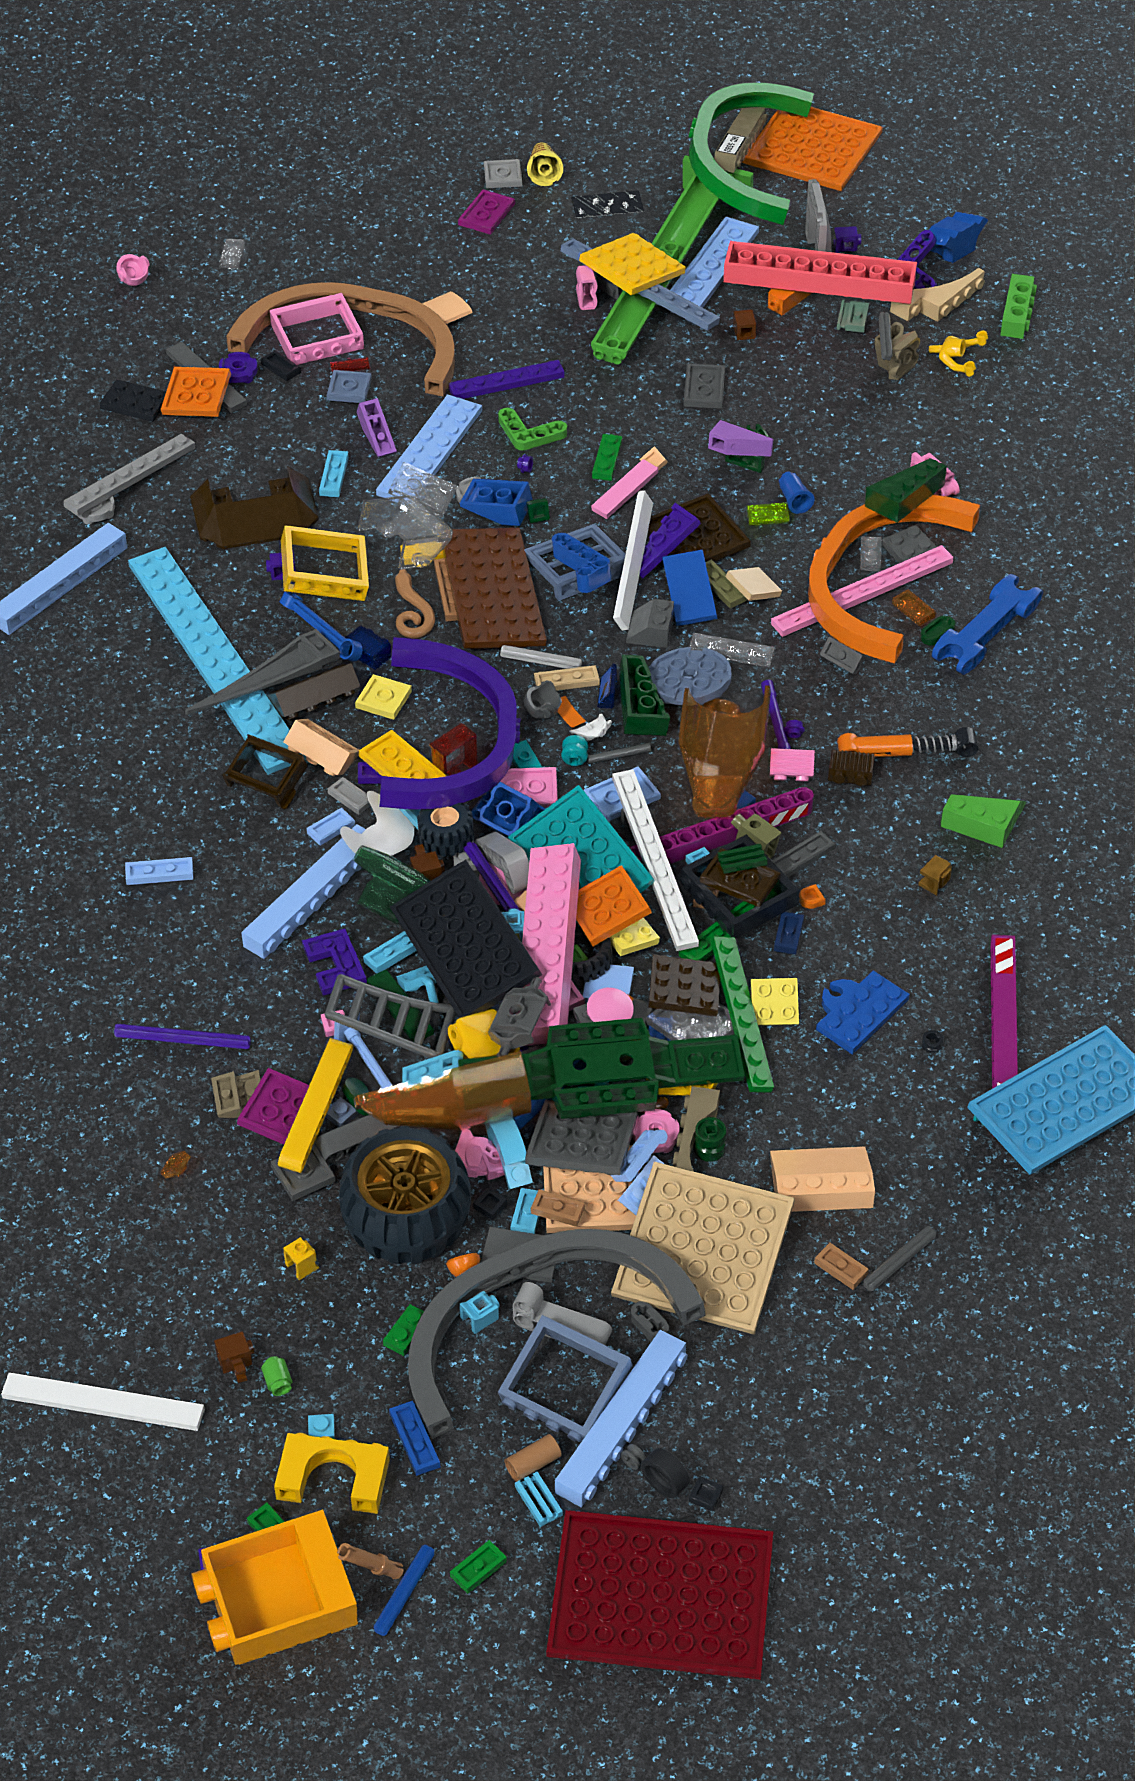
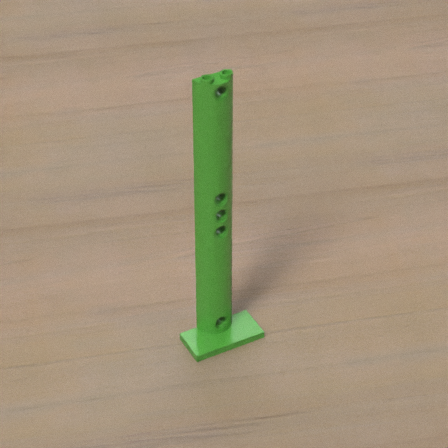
[591,155,753,364]

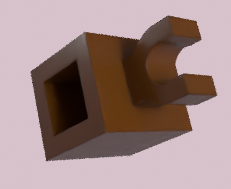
[410,844,445,888]
[214,1331,255,1383]

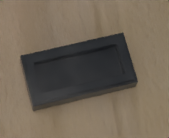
[261,350,301,381]

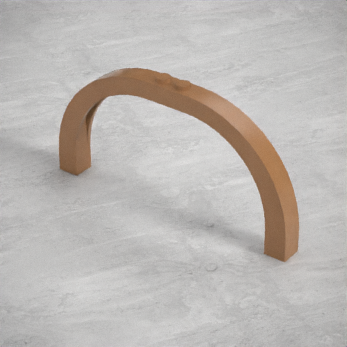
[226,282,455,396]

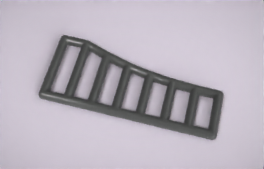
[325,974,456,1066]

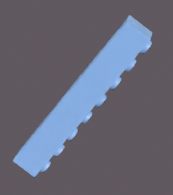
[0,523,127,635]
[241,824,368,959]
[555,1330,688,1508]

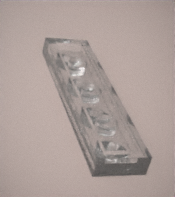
[689,633,775,667]

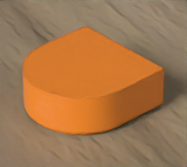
[799,884,825,909]

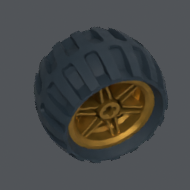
[339,1126,471,1265]

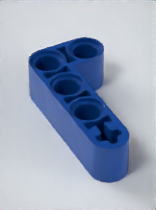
[552,533,611,593]

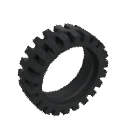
[571,923,613,983]

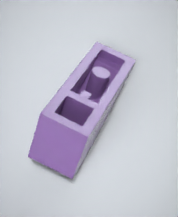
[357,398,397,458]

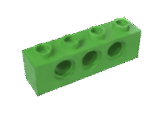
[1001,274,1037,339]

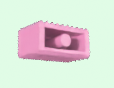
[770,748,815,782]

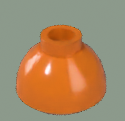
[446,1253,480,1277]

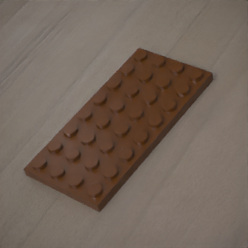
[439,528,546,648]

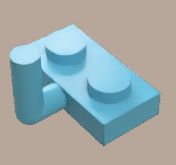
[396,966,439,1003]

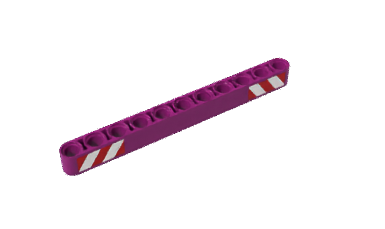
[629,787,814,867]
[990,934,1018,1137]

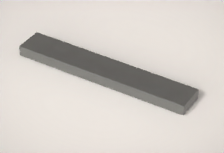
[166,342,247,413]

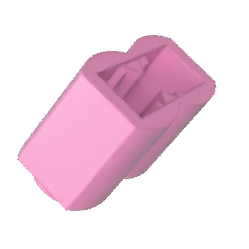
[576,266,597,310]

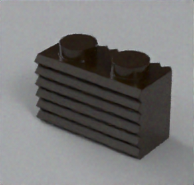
[828,749,874,786]

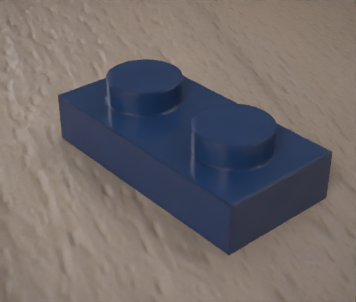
[774,912,804,955]

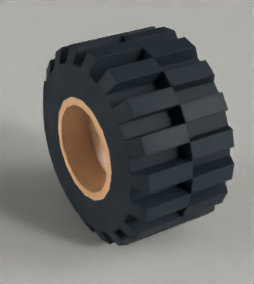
[417,803,474,857]

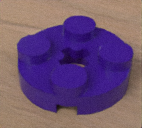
[219,352,258,383]

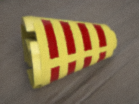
[527,142,563,186]

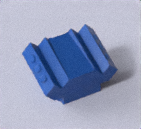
[924,212,988,263]
[471,782,545,838]

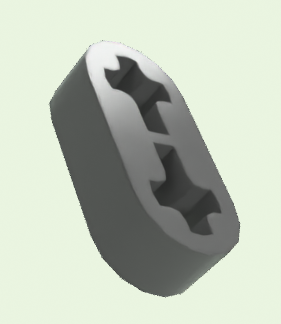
[631,1301,669,1342]

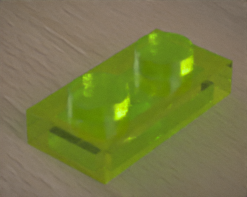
[746,503,789,525]

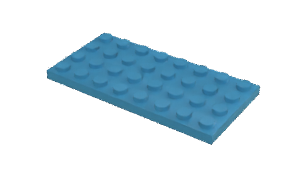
[967,1025,1135,1175]

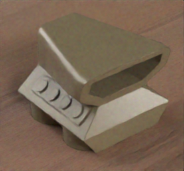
[874,322,920,380]

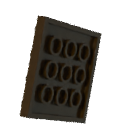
[647,494,751,562]

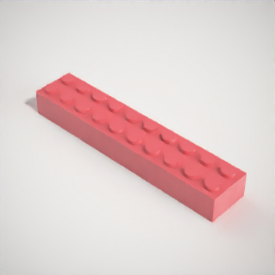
[724,241,917,304]

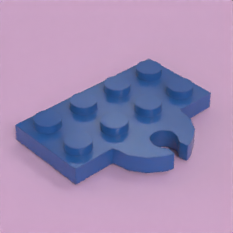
[816,970,910,1055]

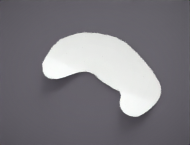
[340,791,414,860]

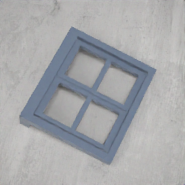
[524,524,626,601]

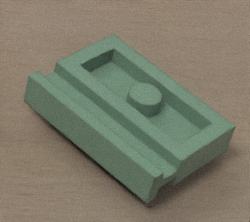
[837,300,869,333]

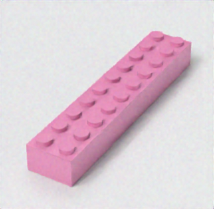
[516,843,581,1046]

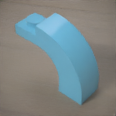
[484,1114,533,1189]

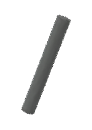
[587,743,651,764]

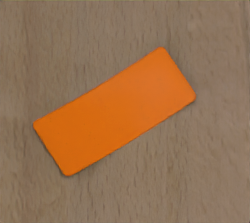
[558,696,586,728]

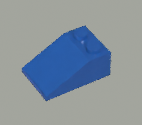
[459,479,533,526]

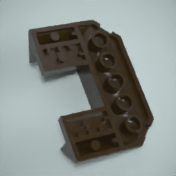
[190,466,319,549]

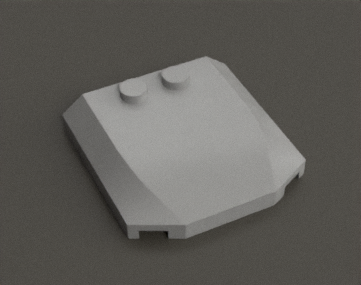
[805,179,832,252]

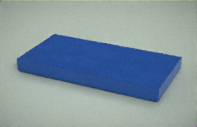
[662,549,717,626]

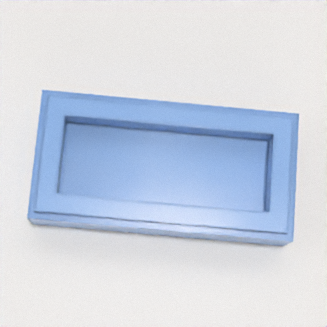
[306,808,355,846]

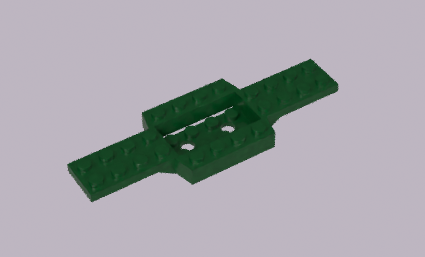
[458,1018,745,1119]

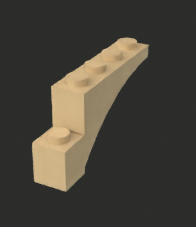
[890,268,985,322]

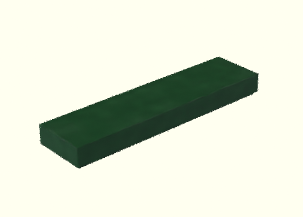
[367,969,434,1042]

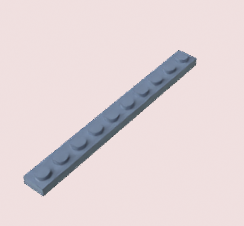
[561,238,720,331]

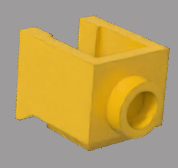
[283,1237,319,1280]

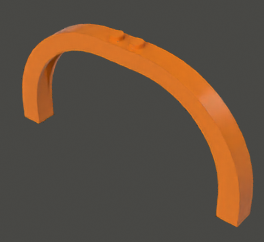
[808,495,980,663]

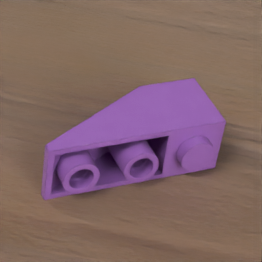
[708,420,773,456]

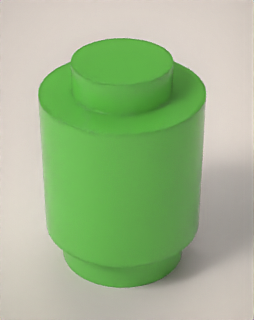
[261,1356,292,1396]

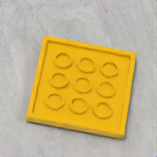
[579,233,686,295]

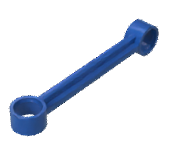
[279,591,362,662]

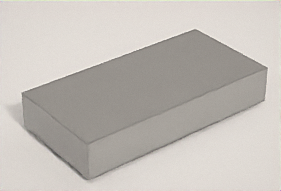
[328,777,371,815]

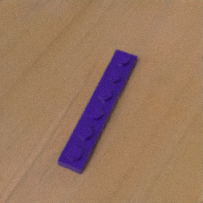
[448,360,564,399]

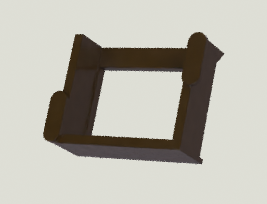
[221,734,307,809]

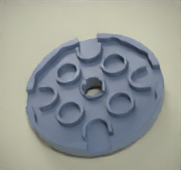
[649,647,732,706]

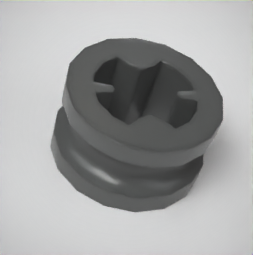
[621,1444,646,1470]

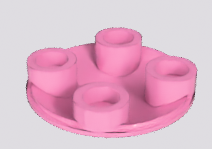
[586,987,633,1022]

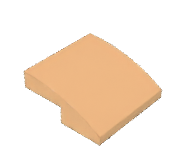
[422,292,473,324]

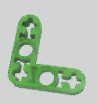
[498,408,567,450]

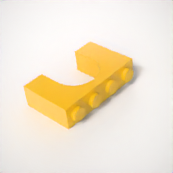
[274,1433,390,1514]

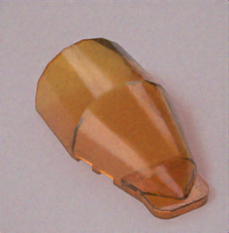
[678,685,771,817]
[353,1051,532,1130]

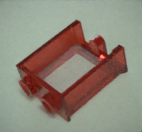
[429,723,477,775]

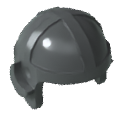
[524,680,562,719]

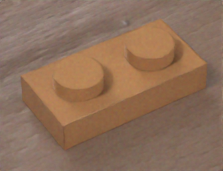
[531,1189,585,1227]
[814,1243,869,1290]

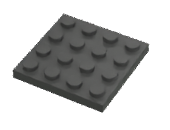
[525,1100,638,1175]

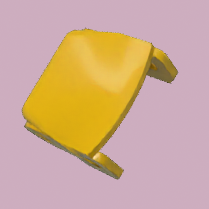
[448,1009,520,1059]

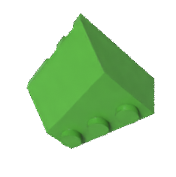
[941,794,1026,848]

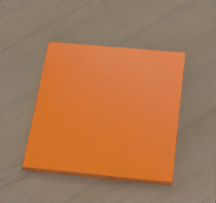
[742,107,883,191]

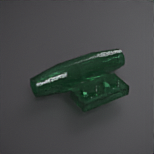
[353,845,431,924]

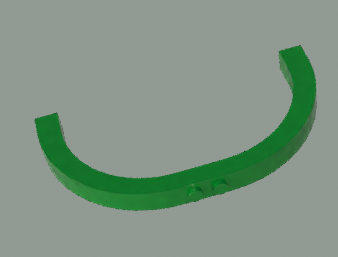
[688,83,814,225]

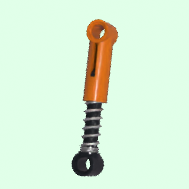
[837,727,979,758]

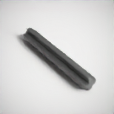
[863,1226,936,1292]

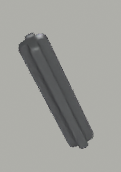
[879,312,893,361]

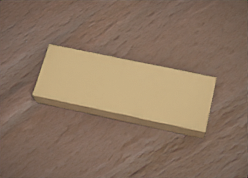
[534,665,600,691]

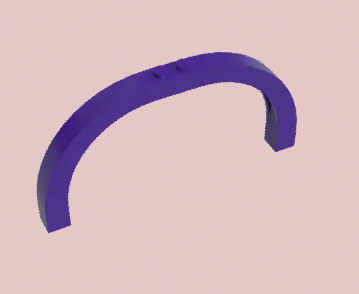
[379,637,520,809]

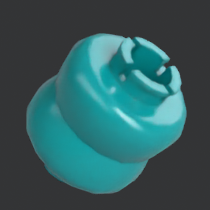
[561,735,589,766]

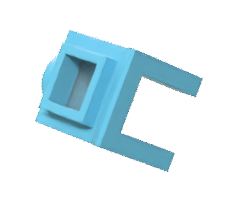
[502,909,525,943]
[460,1291,500,1334]

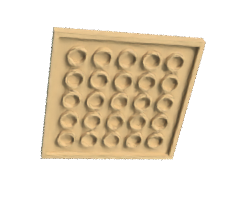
[611,1162,795,1334]

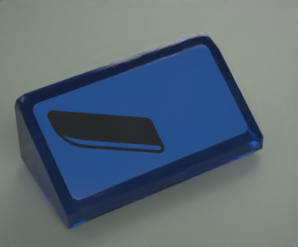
[597,664,617,709]

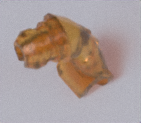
[703,698,741,719]

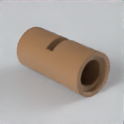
[504,1434,562,1482]

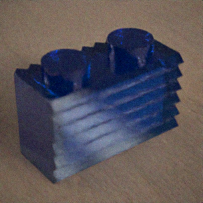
[345,625,391,670]

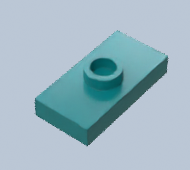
[513,740,543,768]

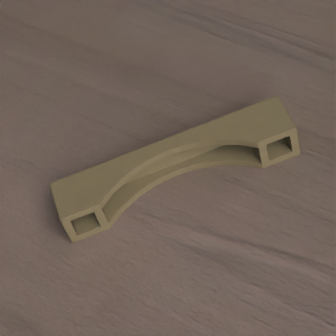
[673,1086,720,1172]

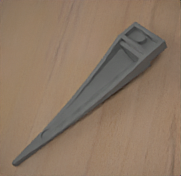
[185,629,340,715]

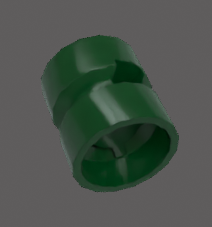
[695,1117,726,1162]

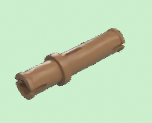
[337,1543,404,1579]

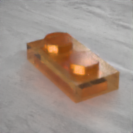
[892,589,936,626]

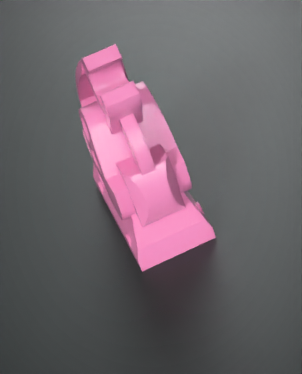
[455,1127,505,1180]

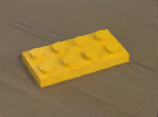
[359,730,447,779]

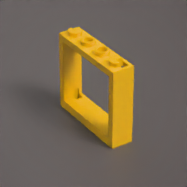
[281,526,369,601]

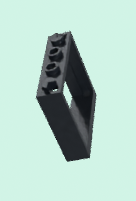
[680,834,800,938]

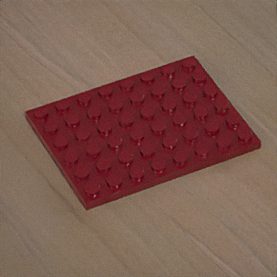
[546,1510,773,1680]

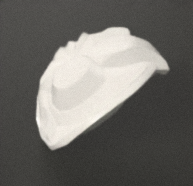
[569,714,612,741]

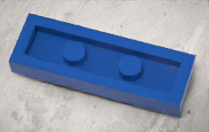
[389,1401,440,1476]

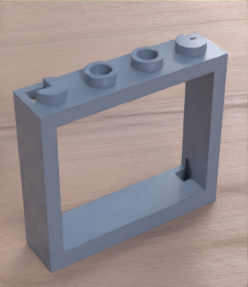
[498,1315,633,1443]

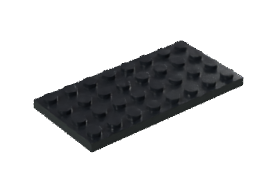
[390,859,542,1018]

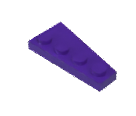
[639,503,701,579]

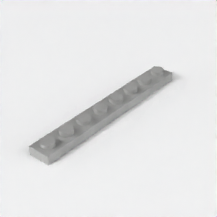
[64,434,195,516]

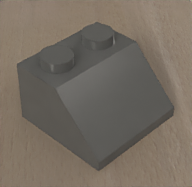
[626,599,674,648]

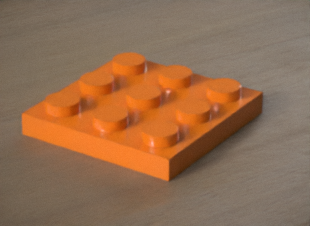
[161,367,231,417]
[576,865,652,946]

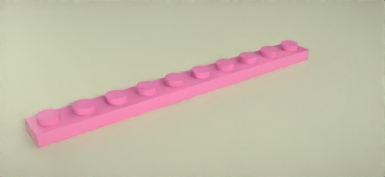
[771,545,953,637]

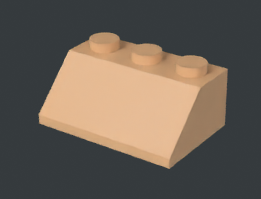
[283,719,359,776]

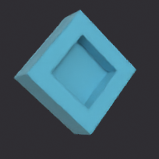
[308,1414,335,1439]

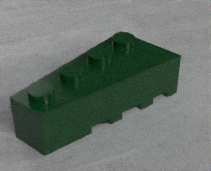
[865,458,947,523]
[619,655,670,736]

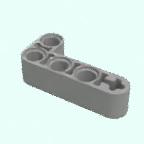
[475,831,529,894]
[513,1282,612,1345]

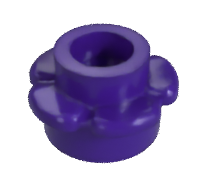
[517,454,533,473]
[784,720,805,738]

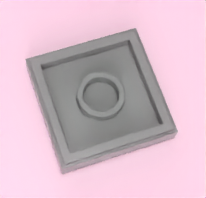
[484,159,522,188]

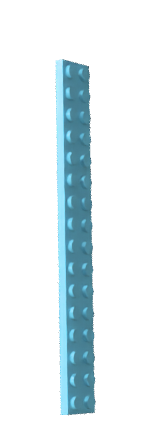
[128,547,306,775]

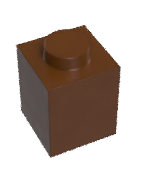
[733,310,756,340]

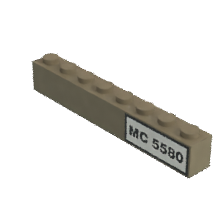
[714,107,767,173]

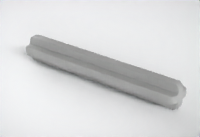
[500,645,582,669]

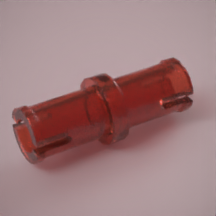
[330,357,370,374]

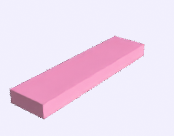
[591,459,659,519]

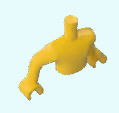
[929,331,988,377]

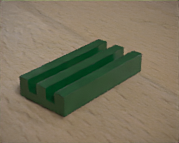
[717,844,767,874]

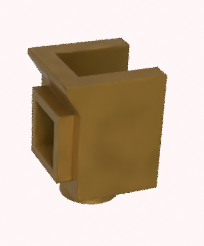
[918,855,952,895]

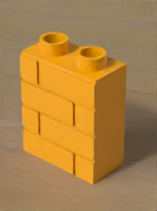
[191,1510,358,1665]

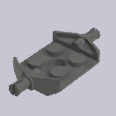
[488,977,551,1060]

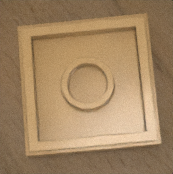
[726,567,782,601]

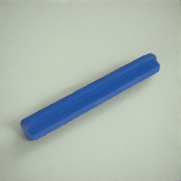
[374,1545,434,1636]

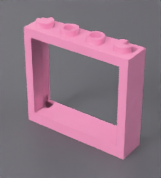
[270,293,364,365]

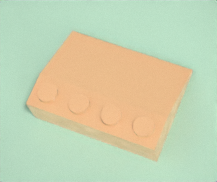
[770,1146,875,1212]

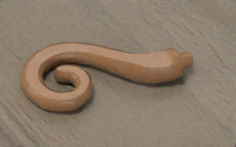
[395,569,435,639]

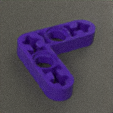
[897,230,938,289]

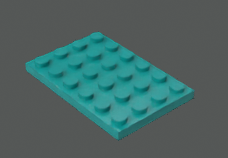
[508,785,655,927]

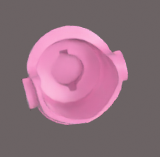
[116,254,150,286]

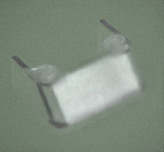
[357,495,453,570]

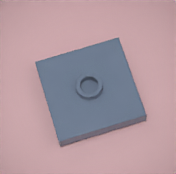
[327,370,372,403]

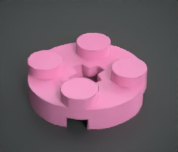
[632,1109,680,1153]

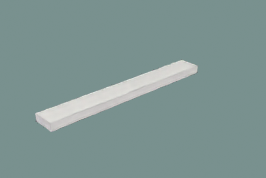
[613,490,653,631]
[1,1373,205,1431]

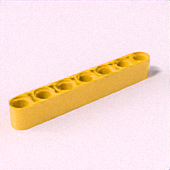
[278,1038,353,1173]

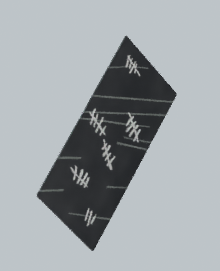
[571,190,644,218]

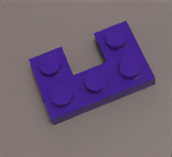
[302,928,367,996]

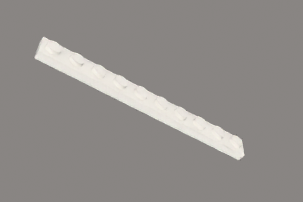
[612,769,699,951]

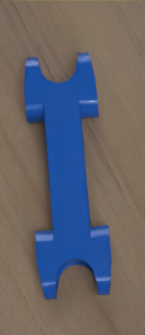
[932,574,1043,675]

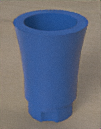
[779,471,815,514]

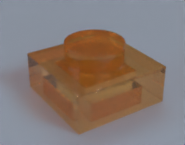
[160,1151,191,1179]

